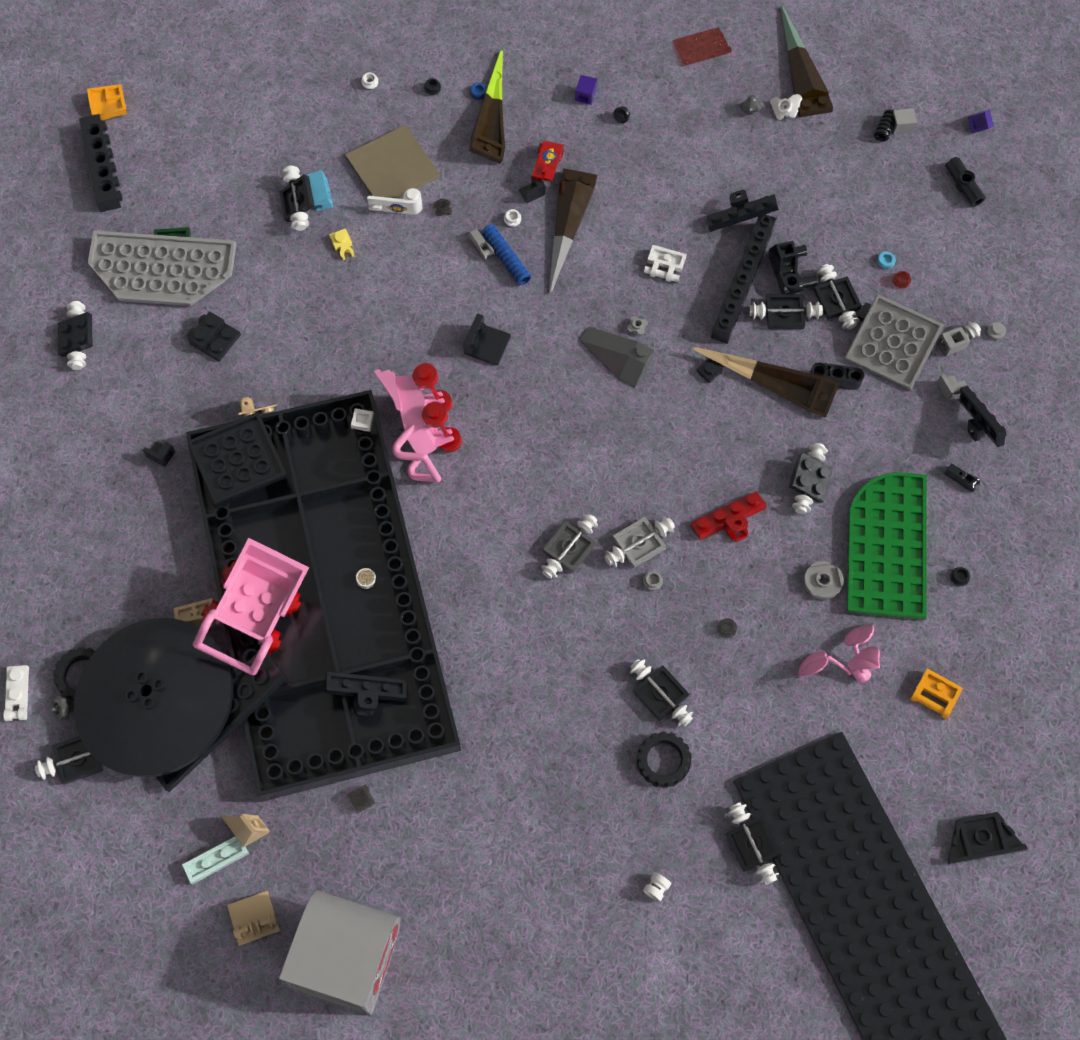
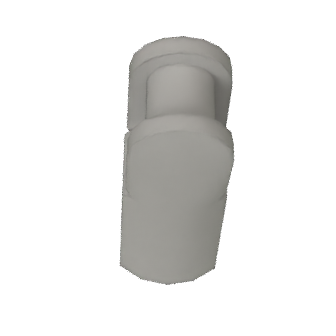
[468,229,495,260]

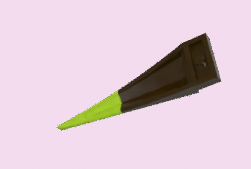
[469,51,505,164]

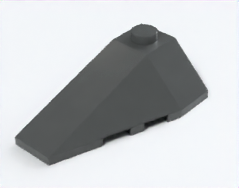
[580,327,654,387]

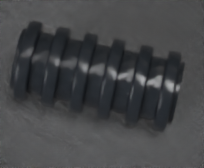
[874,109,896,142]

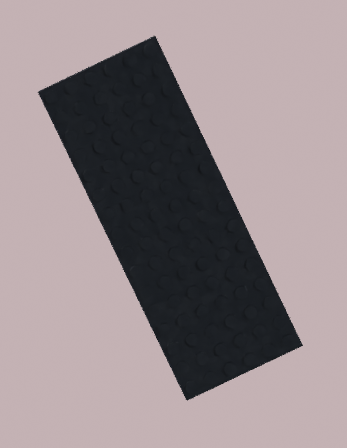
[733,732,1007,1040]

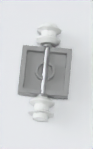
[604,516,675,568]

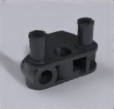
[769,241,818,294]

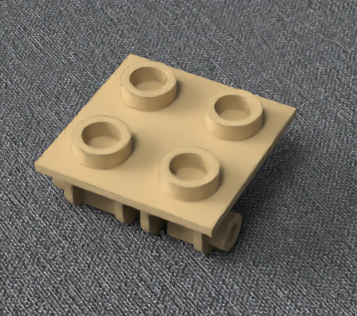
[238,397,277,417]
[227,891,280,946]

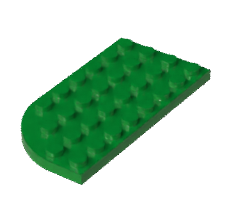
[846,472,927,620]

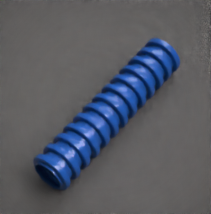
[481,224,531,285]

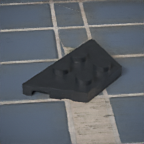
[948,812,1028,865]

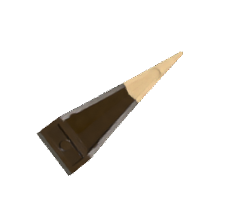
[693,347,840,417]

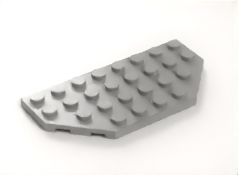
[88,230,237,306]

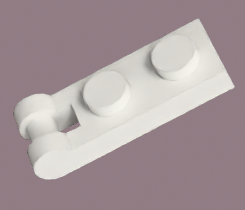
[4,665,29,722]

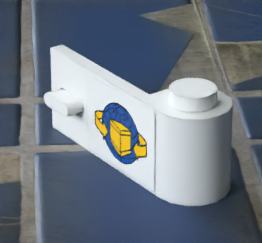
[367,188,422,214]

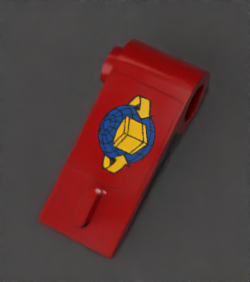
[532,140,564,182]

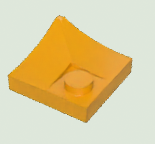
[87,84,127,121]

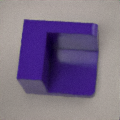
[575,75,597,104]
[968,109,993,133]

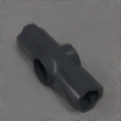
[945,157,986,207]

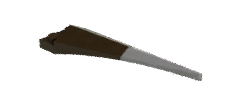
[549,168,597,293]

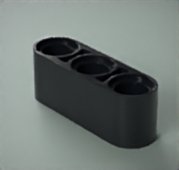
[810,362,865,390]

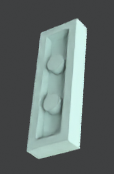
[182,836,249,884]

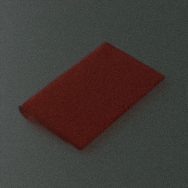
[672,27,732,66]

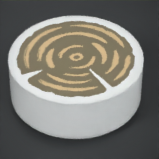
[356,568,376,589]

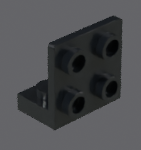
[463,313,511,365]

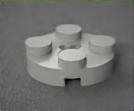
[803,561,844,600]

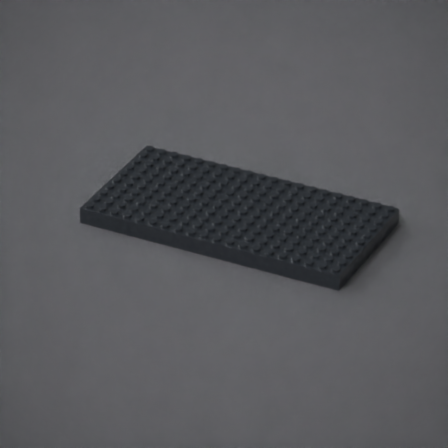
[186,390,461,802]

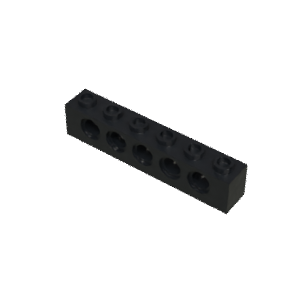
[79,114,123,212]

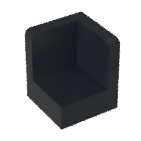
[519,175,545,203]
[143,442,175,467]

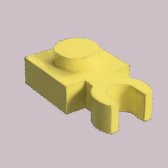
[329,228,354,260]

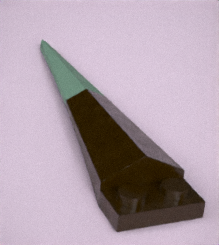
[780,6,833,117]

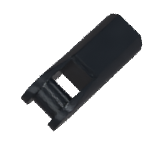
[944,463,980,492]

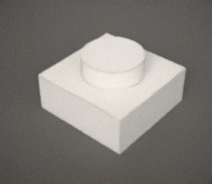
[351,409,374,432]

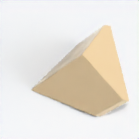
[220,814,270,847]

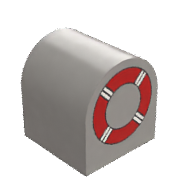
[279,890,401,1016]

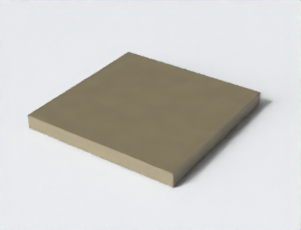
[345,125,440,199]

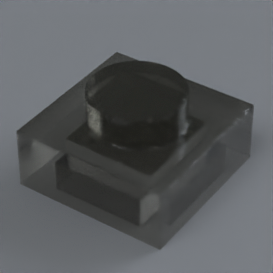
[347,784,375,813]

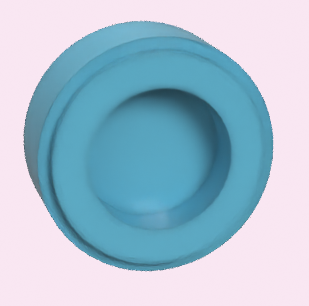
[877,251,896,269]

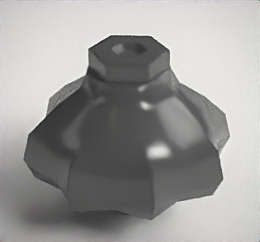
[741,95,762,115]
[51,695,74,721]

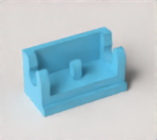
[307,170,333,211]

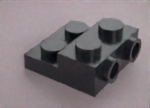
[187,311,241,362]

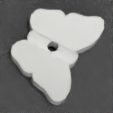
[770,94,802,120]

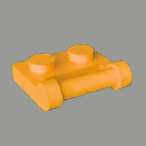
[910,668,963,720]

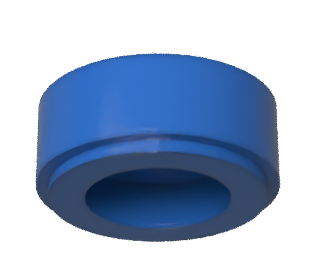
[470,83,487,100]

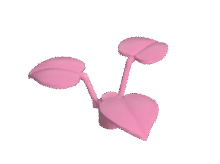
[798,623,880,683]

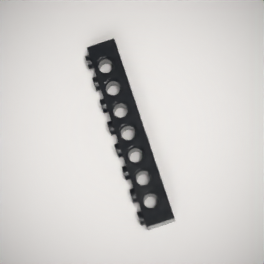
[711,214,777,344]

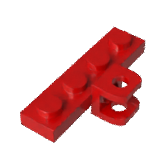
[690,491,766,542]

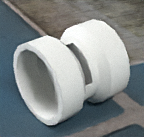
[643,872,671,902]

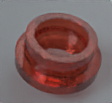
[893,271,911,289]

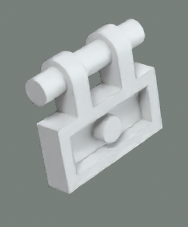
[644,245,687,282]

